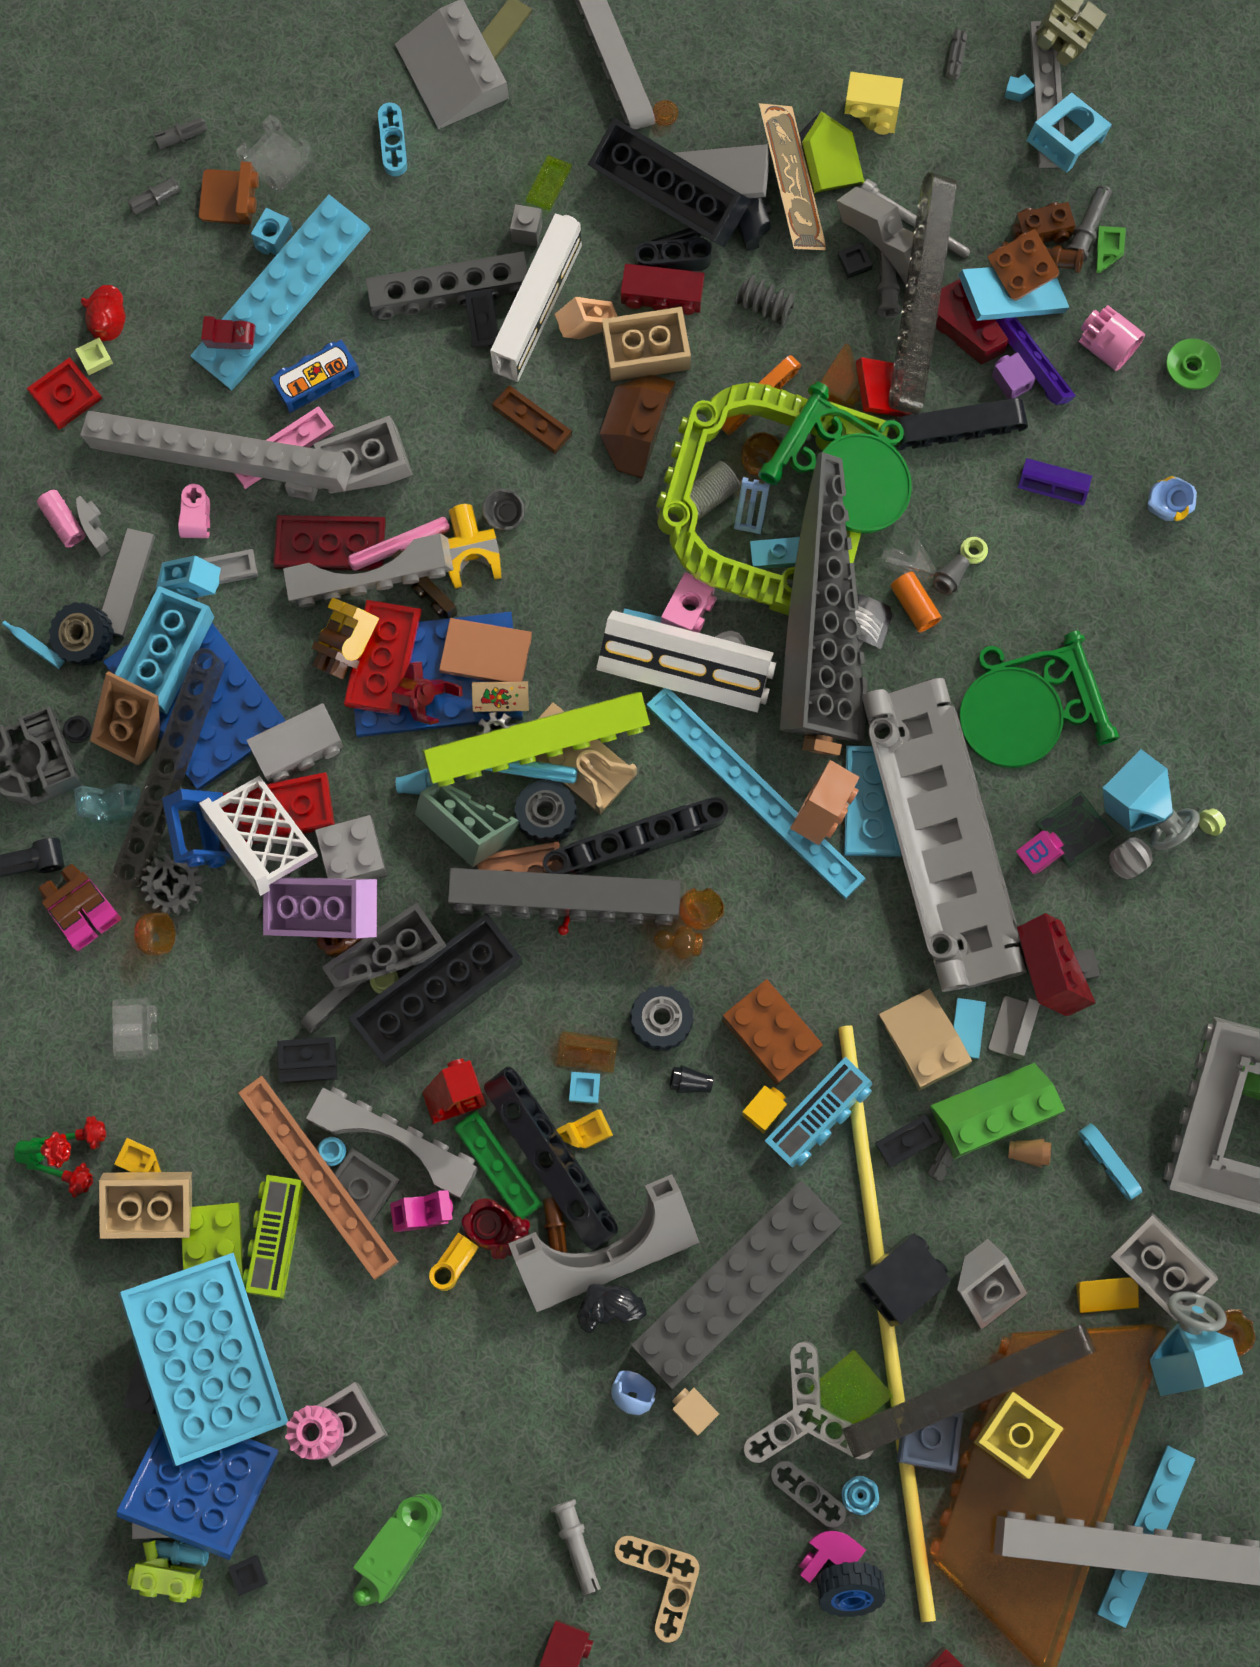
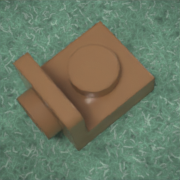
[802,735,842,756]

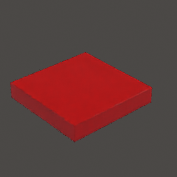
[26,357,103,430]
[856,357,911,417]

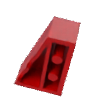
[422,1058,487,1124]

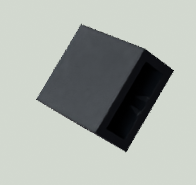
[855,1233,951,1327]

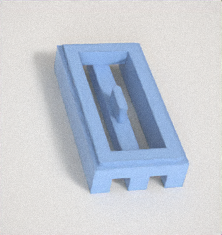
[734,477,770,534]

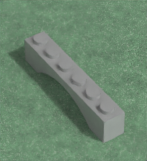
[283,533,453,607]
[306,1087,478,1200]

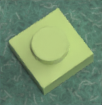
[75,337,113,375]

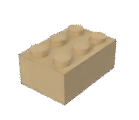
[602,307,691,382]

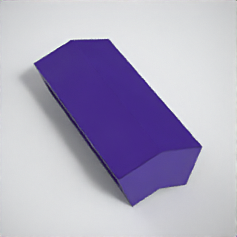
[1018,458,1092,506]

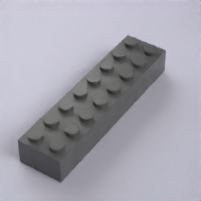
[448,868,681,927]
[631,1180,842,1390]

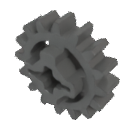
[141,854,204,916]

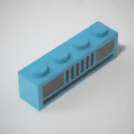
[765,1057,873,1168]

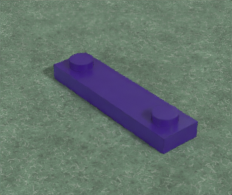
[996,317,1076,405]

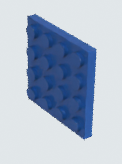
[117,1425,278,1560]

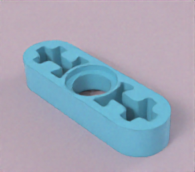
[378,103,407,176]
[1078,1123,1142,1201]

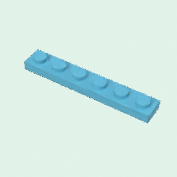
[1096,1446,1195,1628]

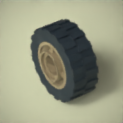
[49,602,114,666]

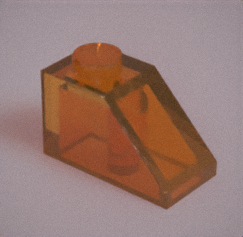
[821,343,860,407]

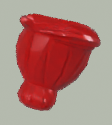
[81,285,126,341]

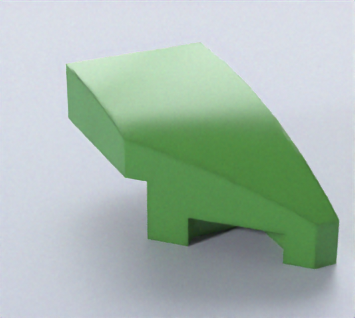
[1096,226,1126,273]

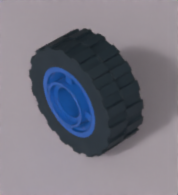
[817,1562,886,1617]

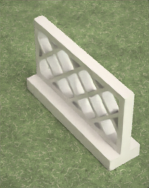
[199,776,318,896]

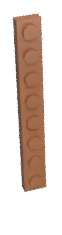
[239,1076,398,1280]

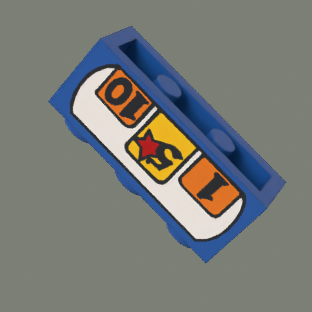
[271,339,360,413]

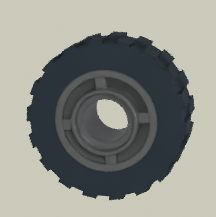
[514,779,577,844]

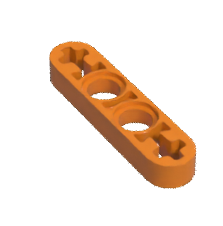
[721,355,801,435]

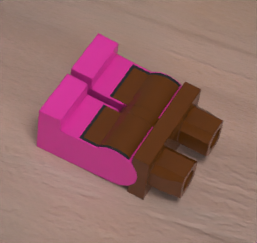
[38,864,122,951]

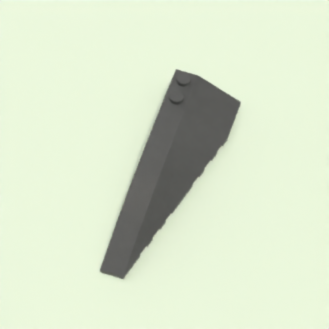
[780,452,867,742]

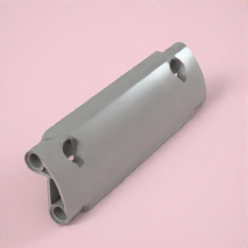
[862,678,1027,992]

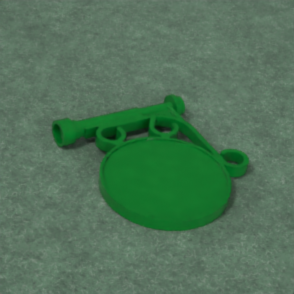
[758,382,912,534]
[959,631,1120,768]

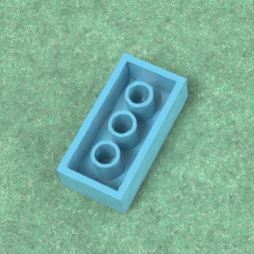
[115,586,214,715]

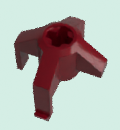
[392,661,463,725]

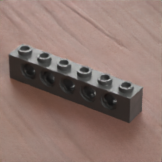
[366,251,528,320]

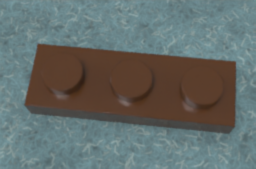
[492,385,572,454]

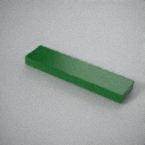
[453,1110,543,1219]

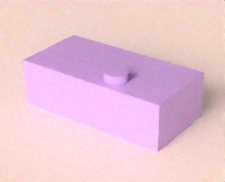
[263,877,377,938]

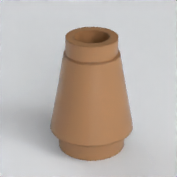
[1008,1139,1052,1168]

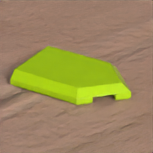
[802,111,864,193]

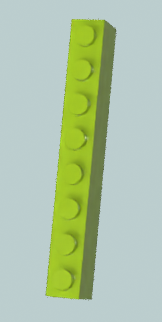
[422,692,650,787]

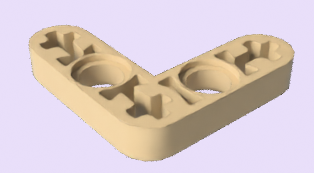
[615,1535,699,1643]

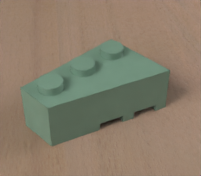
[415,783,519,867]

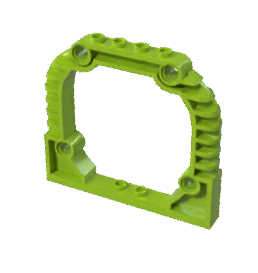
[656,382,889,616]

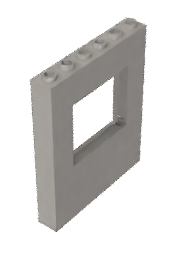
[1163,1017,1260,1214]

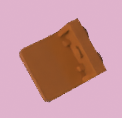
[199,161,259,225]
[987,229,1059,301]

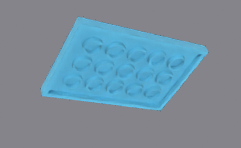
[118,1253,288,1466]

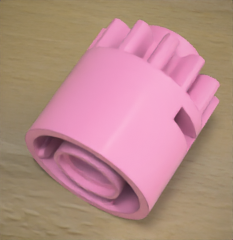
[1079,305,1145,371]
[285,1406,344,1460]

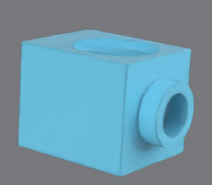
[251,208,293,255]

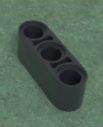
[635,238,712,271]

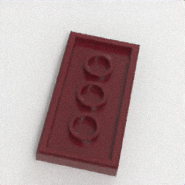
[274,515,386,571]

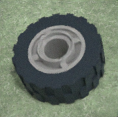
[629,985,694,1051]

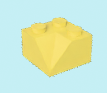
[844,72,903,135]
[974,1392,1064,1479]

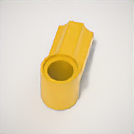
[429,1233,479,1291]

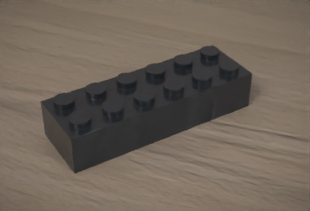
[588,118,752,247]
[348,913,523,1068]

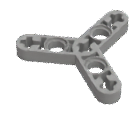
[744,1341,875,1463]

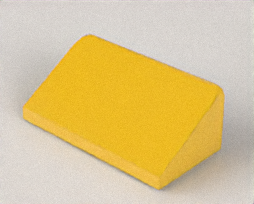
[1076,1277,1139,1313]

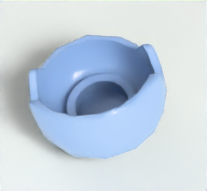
[611,1370,656,1415]

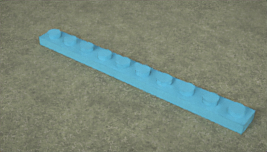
[647,688,866,900]

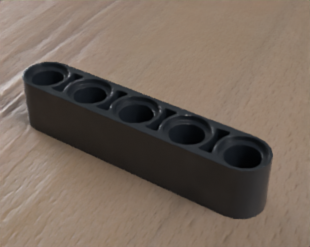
[894,398,1028,450]

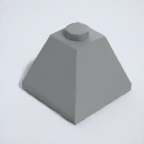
[957,1239,1027,1329]

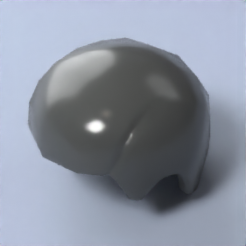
[482,488,525,531]

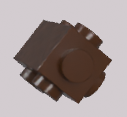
[1011,202,1076,243]

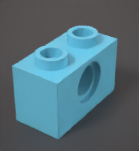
[156,556,221,599]

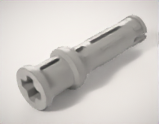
[550,1499,601,1595]

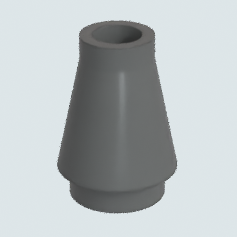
[933,554,970,595]

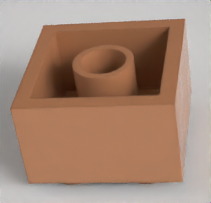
[790,760,860,845]

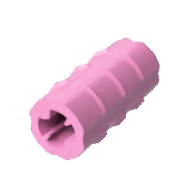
[37,490,86,548]

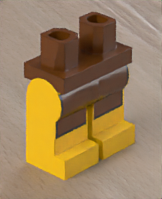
[311,597,379,680]

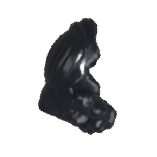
[576,1284,647,1334]

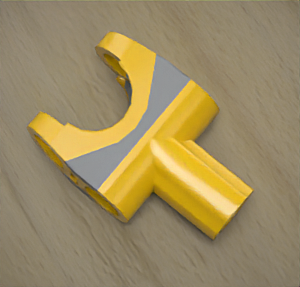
[448,504,502,589]

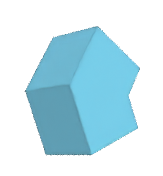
[1004,74,1035,102]

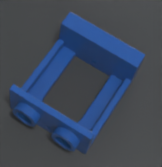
[162,789,232,868]

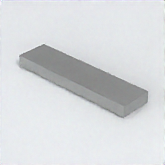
[102,528,155,638]

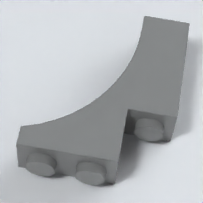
[837,186,935,296]

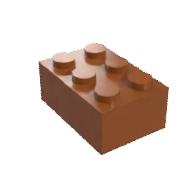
[721,979,823,1086]

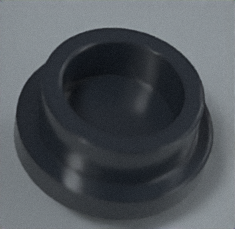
[63,716,92,743]

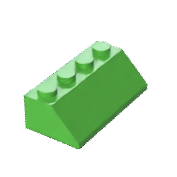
[930,1063,1065,1159]

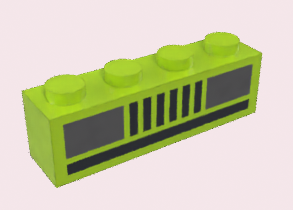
[242,1175,305,1299]

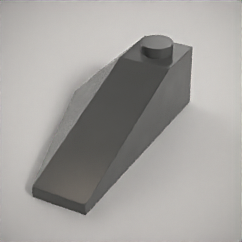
[322,903,447,990]

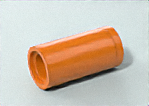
[890,571,942,633]

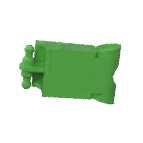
[353,1493,442,1606]

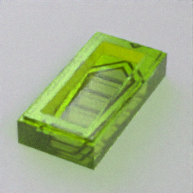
[526,155,572,211]

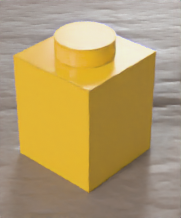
[742,1086,787,1134]

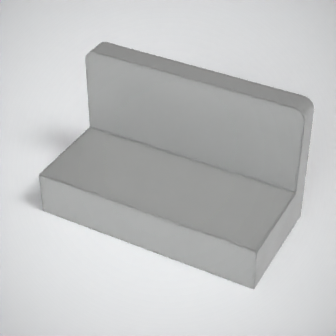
[988,996,1040,1060]

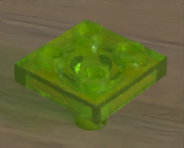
[809,1349,893,1435]

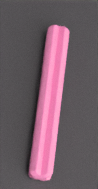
[348,517,450,571]

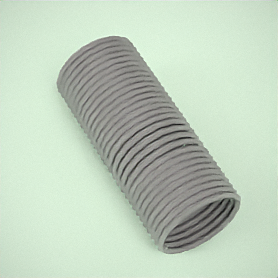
[656,461,740,522]

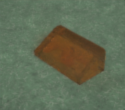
[557,1031,618,1073]

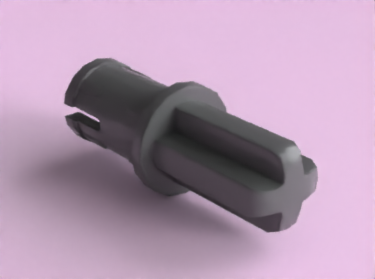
[154,118,208,150]
[128,177,181,214]

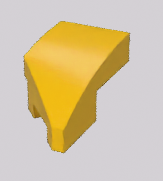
[556,1110,613,1149]
[114,1138,161,1172]

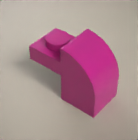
[390,1190,453,1232]
[798,1531,866,1583]

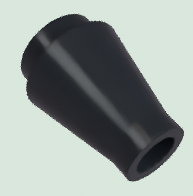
[670,1065,713,1093]

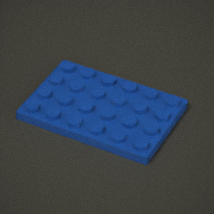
[103,599,286,791]
[350,612,523,737]

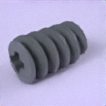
[735,274,794,326]

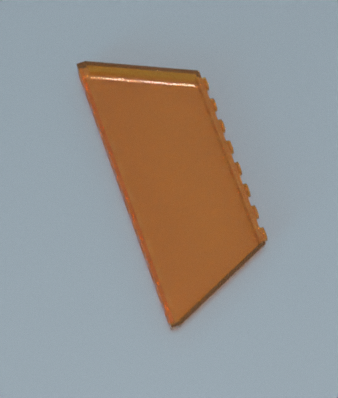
[929,1324,1166,1667]

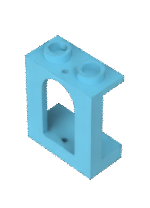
[1026,92,1112,173]

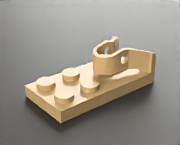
[535,702,637,815]

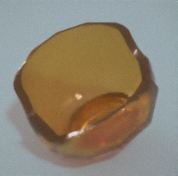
[741,432,781,477]
[679,888,725,930]
[134,912,176,955]
[1215,1309,1256,1356]

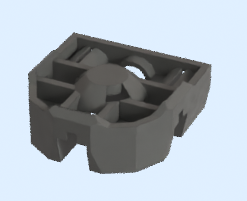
[0,706,83,806]

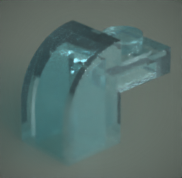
[74,783,142,823]

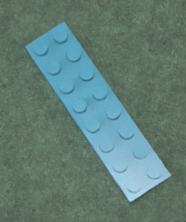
[190,194,371,391]

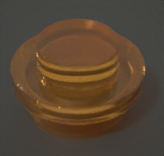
[653,100,678,126]

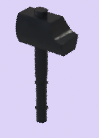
[651,197,772,251]

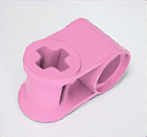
[178,484,210,538]

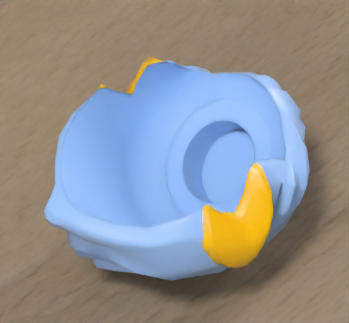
[1147,476,1197,521]

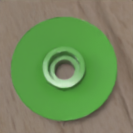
[1166,339,1221,390]

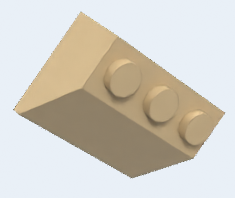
[99,1172,192,1239]

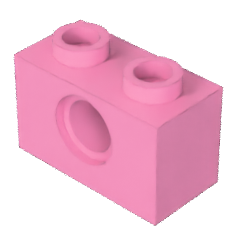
[661,572,717,633]

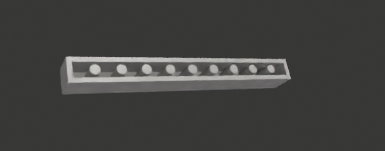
[80,411,352,492]
[994,1511,1260,1586]

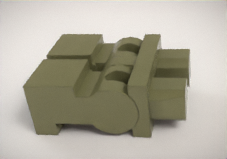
[1035,0,1106,66]

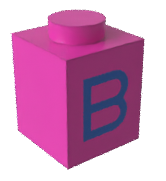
[1016,831,1065,874]

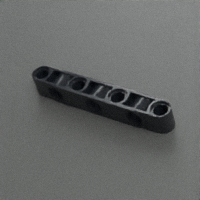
[542,797,728,875]
[484,1067,618,1250]

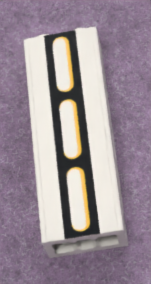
[490,213,582,382]
[596,611,776,712]

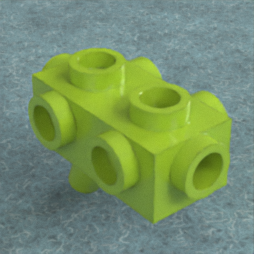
[127,1540,203,1602]

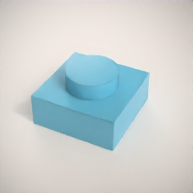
[569,1072,600,1104]

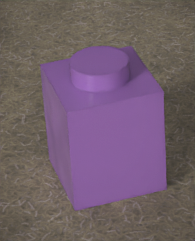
[992,353,1035,399]

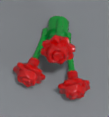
[14,1116,106,1198]

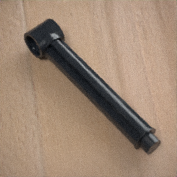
[0,838,65,878]

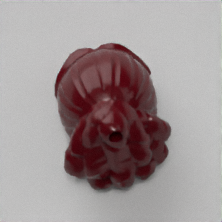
[462,1198,530,1259]

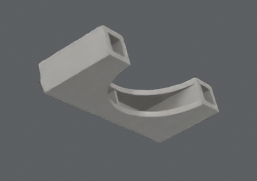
[509,1174,700,1312]

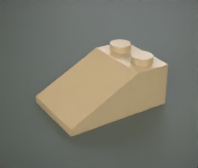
[879,989,972,1091]

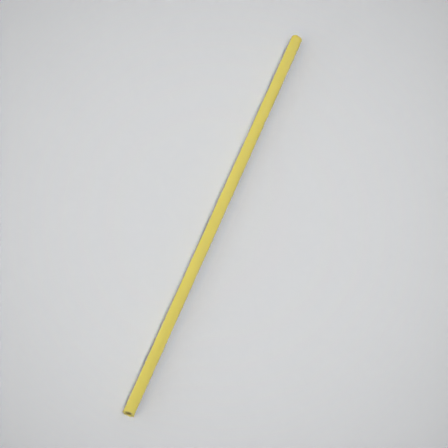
[838,1026,936,1622]

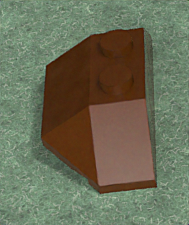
[600,375,676,479]

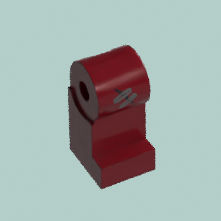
[201,316,256,349]

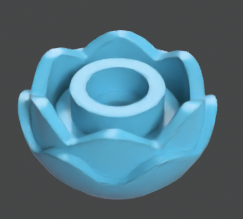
[842,1476,879,1515]

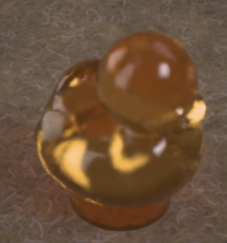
[654,925,703,960]

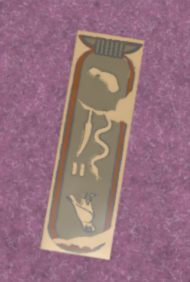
[759,103,826,250]

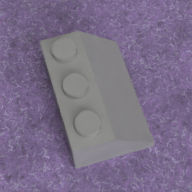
[247,703,344,783]
[1111,1213,1218,1321]

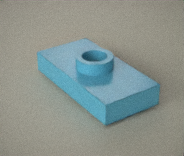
[750,537,800,569]

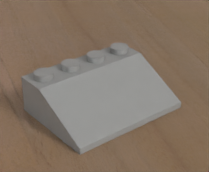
[395,0,509,129]

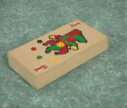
[472,681,529,712]

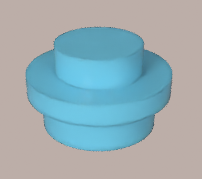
[317,1137,346,1166]

